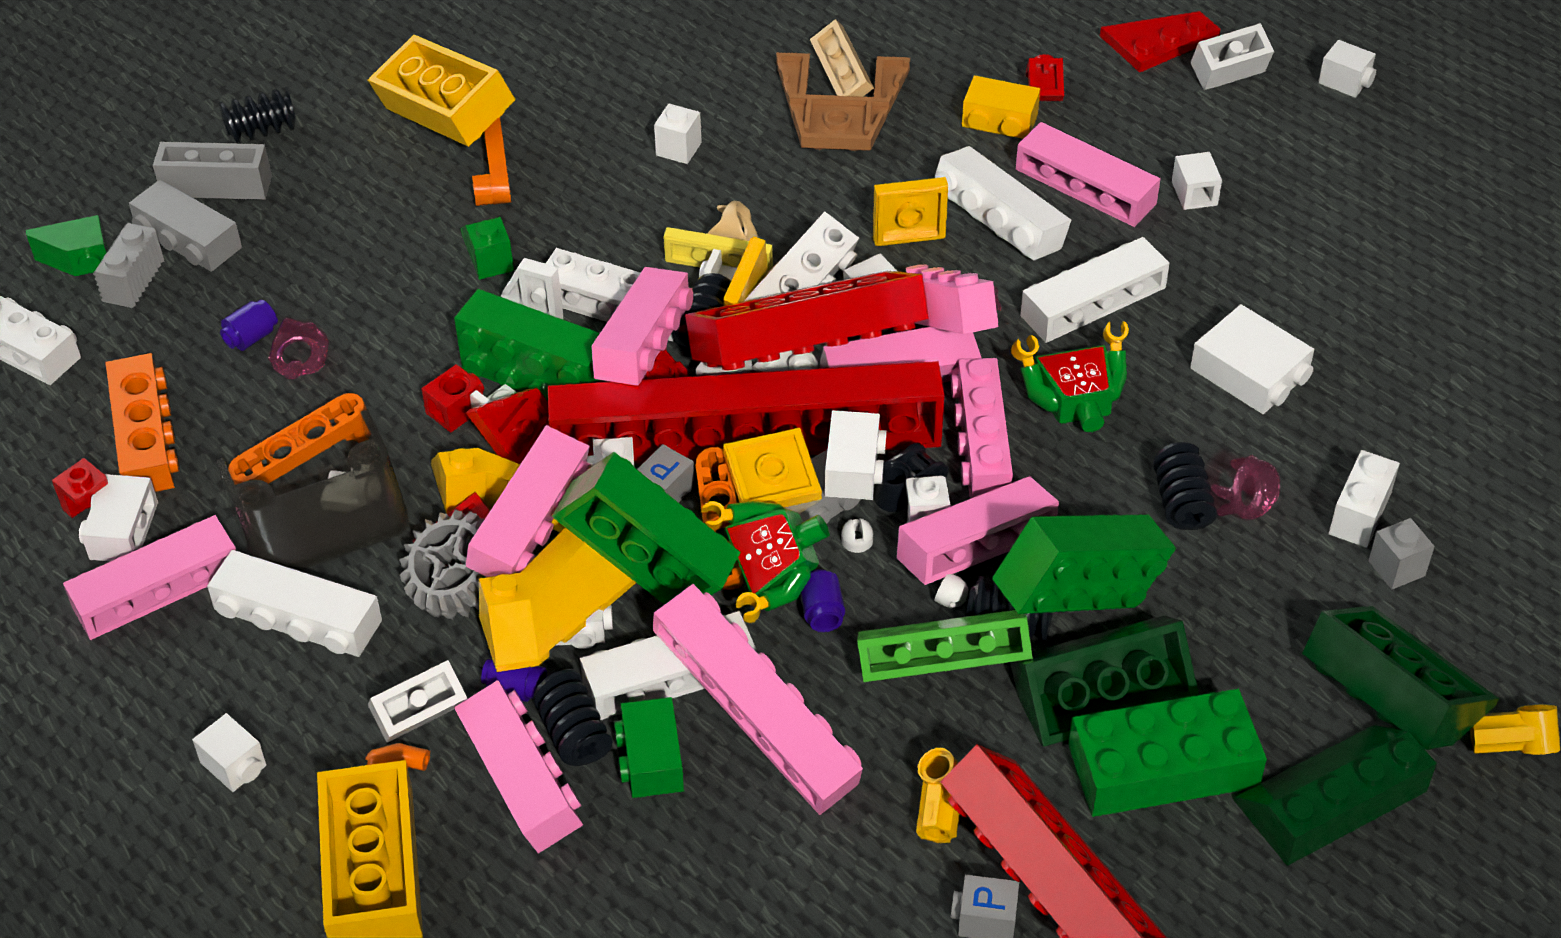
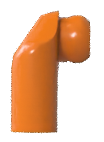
[365,743,430,771]

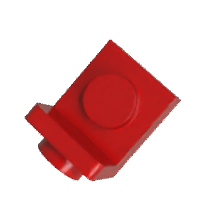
[1026,54,1064,101]
[52,458,108,518]

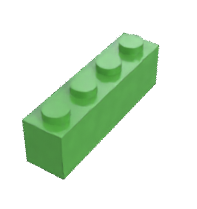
[857,610,1033,682]

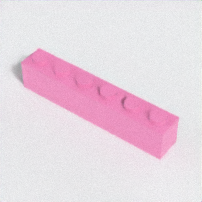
[653,584,863,815]

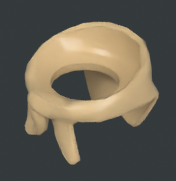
[707,201,758,241]

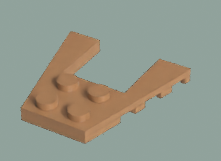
[776,52,910,151]

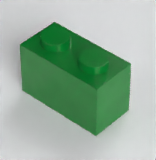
[614,697,684,798]

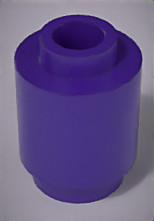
[220,299,278,351]
[800,569,845,632]
[481,659,547,702]

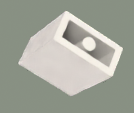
[1190,304,1314,414]

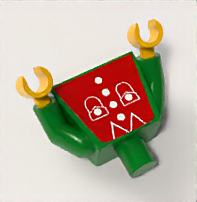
[1011,321,1129,432]
[701,501,830,623]

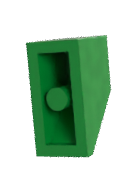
[26,215,108,276]
[460,217,514,280]

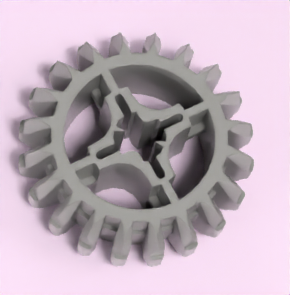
[399,509,486,620]

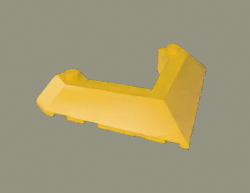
[431,448,636,672]

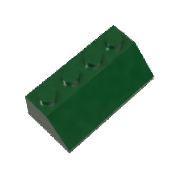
[1302,606,1499,750]
[1010,616,1199,747]
[1234,725,1437,866]

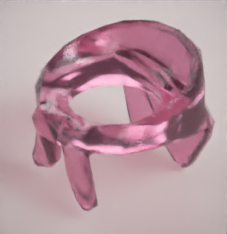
[268,318,329,379]
[1211,454,1280,520]

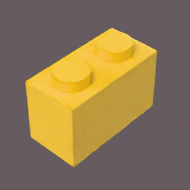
[962,75,1040,139]

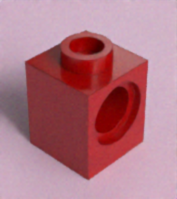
[421,364,484,433]

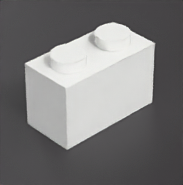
[1191,23,1274,90]
[825,410,887,500]
[1329,450,1400,548]
[79,474,158,561]
[368,660,467,742]

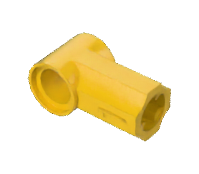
[1469,704,1560,755]
[916,748,959,843]

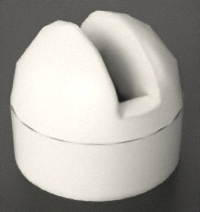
[841,518,873,553]
[934,574,968,608]

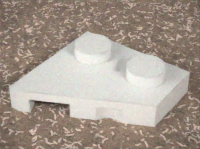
[500,258,564,319]

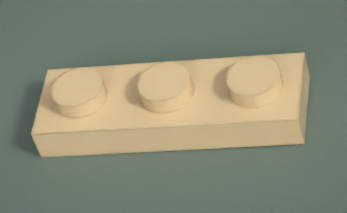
[810,19,874,97]

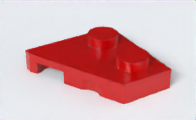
[466,388,549,464]

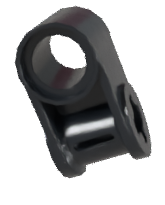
[874,443,949,512]

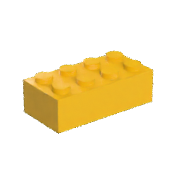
[368,35,515,147]
[317,760,423,938]

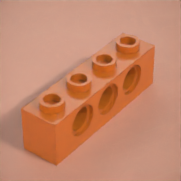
[106,353,180,492]

